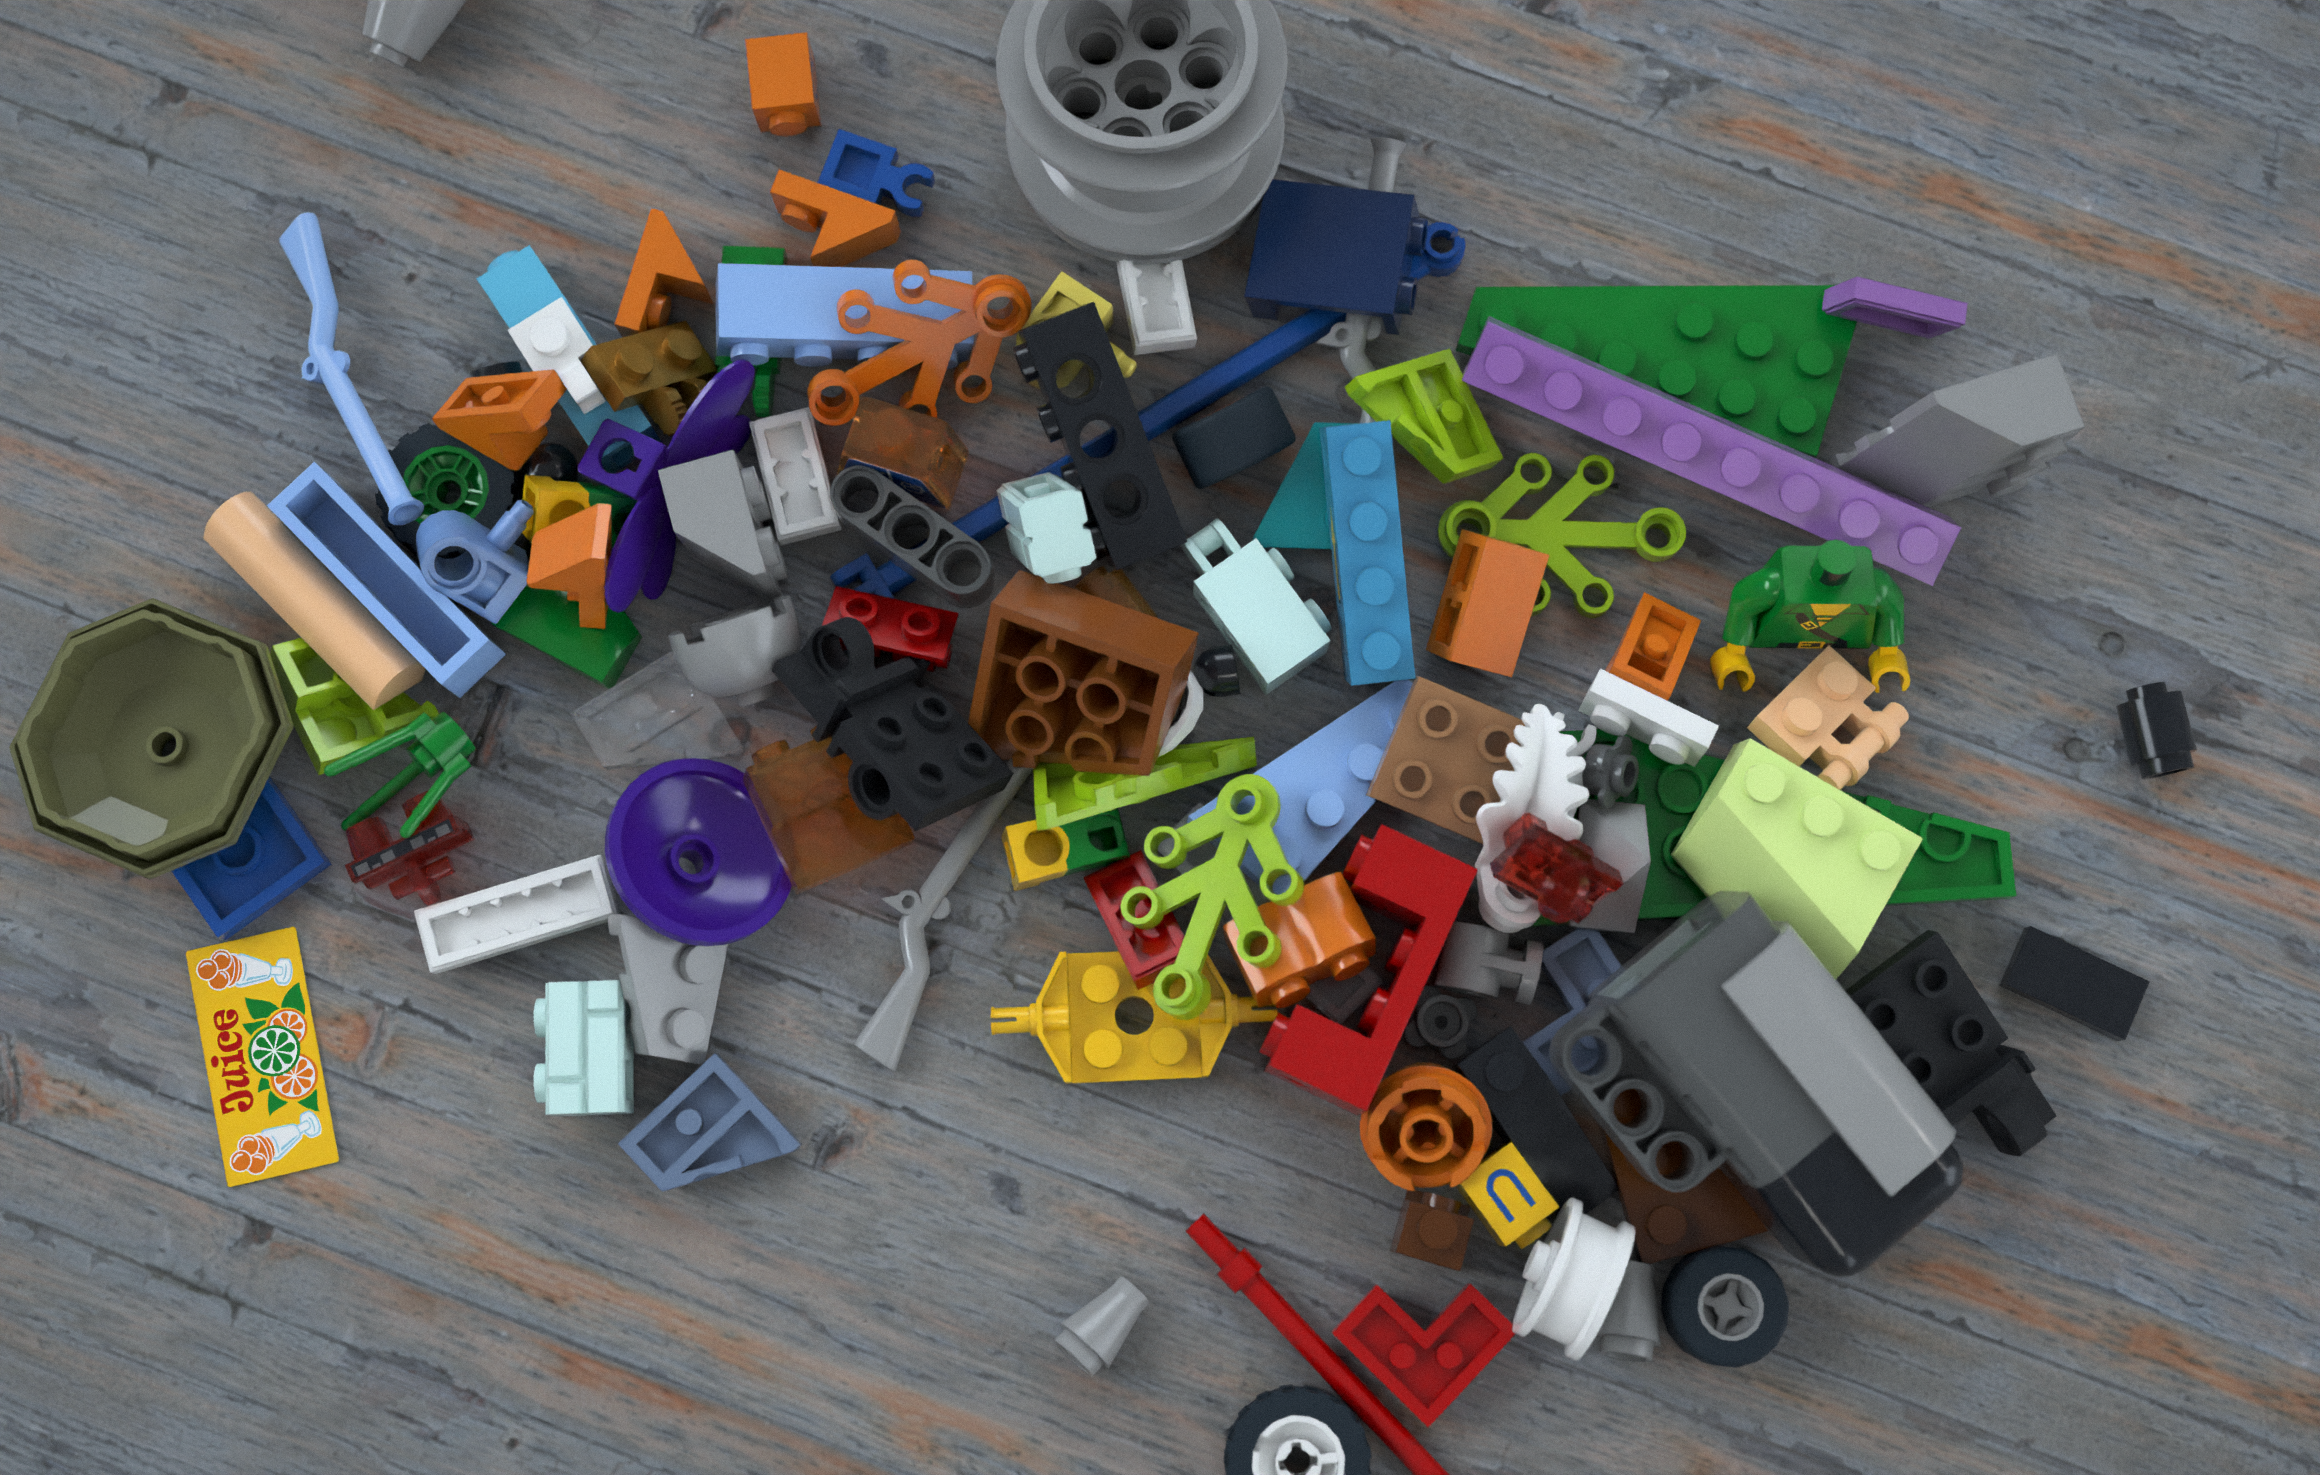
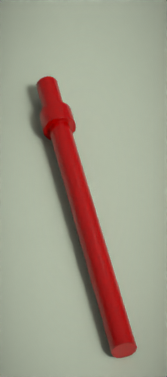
[1185,1213,1450,1475]

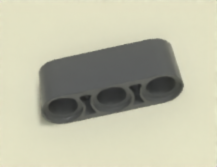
[830,465,995,608]

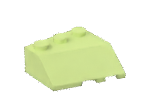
[1670,738,1923,980]

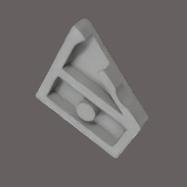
[607,913,728,1065]

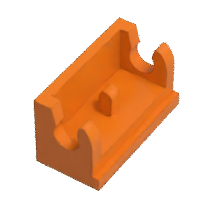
[1426,529,1549,677]

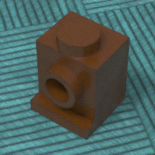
[1390,1190,1474,1271]

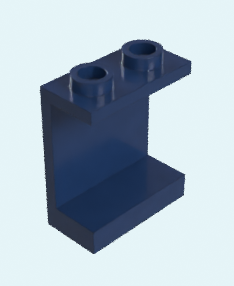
[1244,179,1428,335]

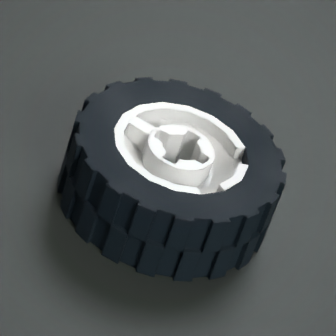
[1224,1384,1372,1475]

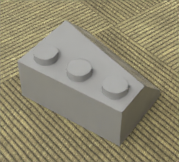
[1825,354,2085,507]

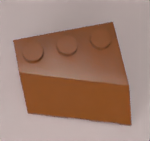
[968,570,1199,776]

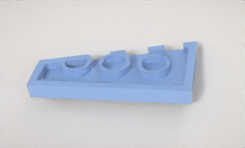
[1186,680,1413,894]

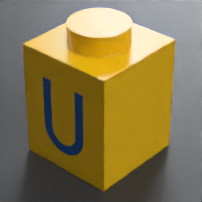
[1456,1142,1559,1249]

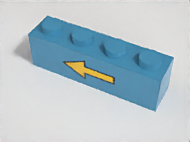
[1319,420,1415,686]

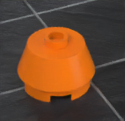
[1360,1063,1492,1191]

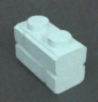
[996,472,1096,584]
[534,980,634,1116]

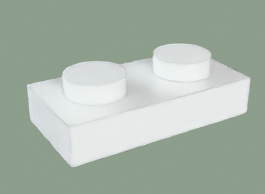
[1578,668,1719,767]

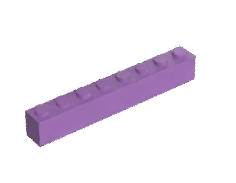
[1462,316,1961,586]

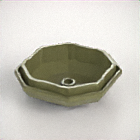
[9,598,294,880]

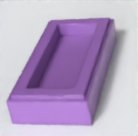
[1822,277,1968,338]

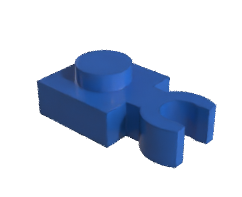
[817,129,935,217]

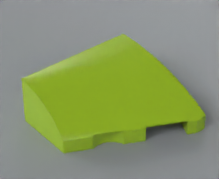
[270,638,439,775]

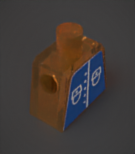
[837,396,969,510]

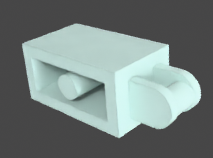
[1181,518,1332,695]

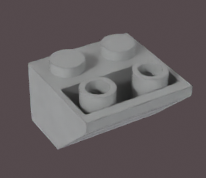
[658,450,788,602]

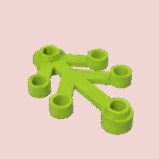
[1437,453,1686,618]
[1121,774,1304,1020]

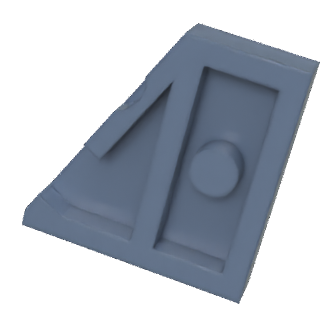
[618,1053,803,1192]

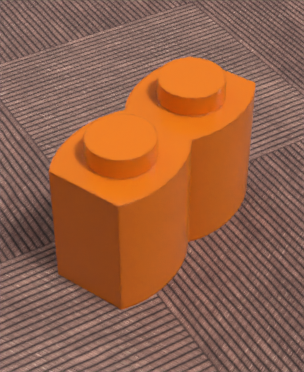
[1223,872,1376,1008]

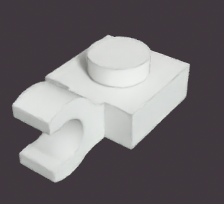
[507,297,606,415]

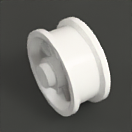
[1512,1197,1635,1361]

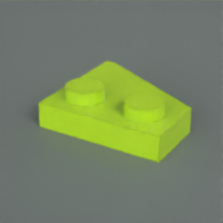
[1344,348,1504,484]

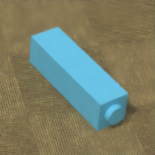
[477,245,662,474]

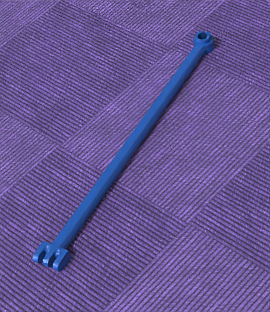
[830,222,1466,599]

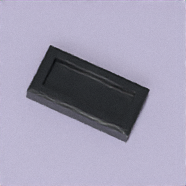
[1999,926,2150,1041]

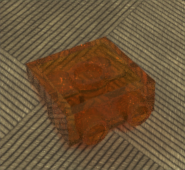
[743,726,915,895]

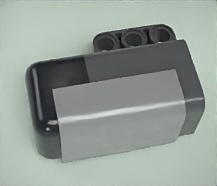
[1549,891,1963,1277]

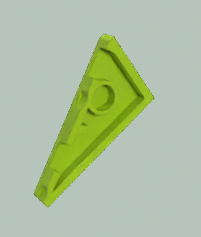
[1033,737,1257,830]

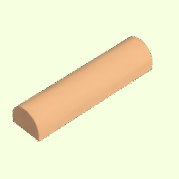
[203,492,425,710]

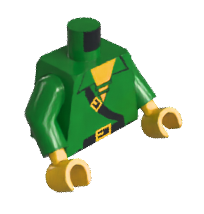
[1710,540,1911,693]

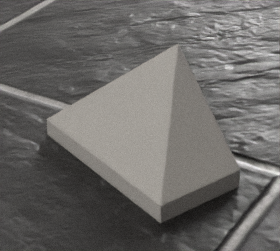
[1568,799,1651,934]

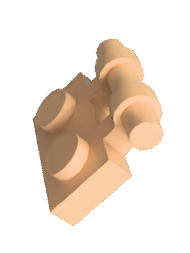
[1747,645,1909,790]

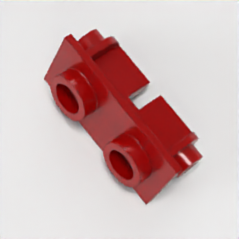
[822,586,959,672]

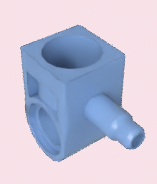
[416,500,534,624]

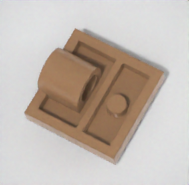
[1366,676,1525,844]

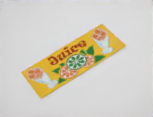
[186,927,339,1187]

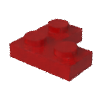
[1331,1283,1516,1428]

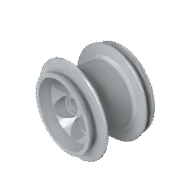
[996,0,1288,265]

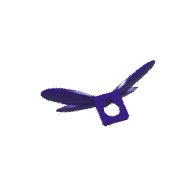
[577,359,755,613]

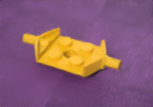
[990,951,1278,1084]

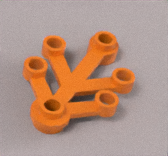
[807,260,1032,432]

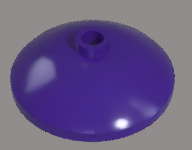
[605,758,796,946]

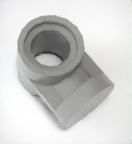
[1434,922,1543,1005]

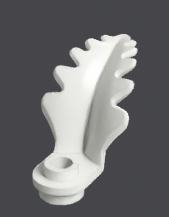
[1475,704,1589,933]

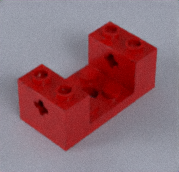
[1259,824,1478,1116]

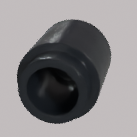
[2116,682,2197,779]

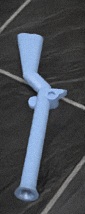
[279,212,424,525]

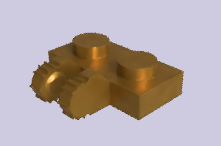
[581,320,718,437]

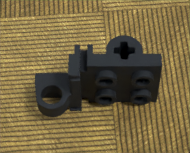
[772,617,1014,832]
[1845,930,2057,1157]

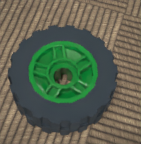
[375,423,521,559]

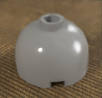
[668,595,801,706]

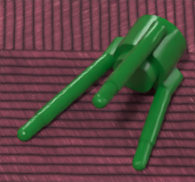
[324,712,476,838]

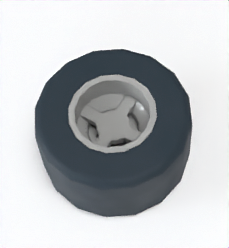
[1661,1246,1789,1368]

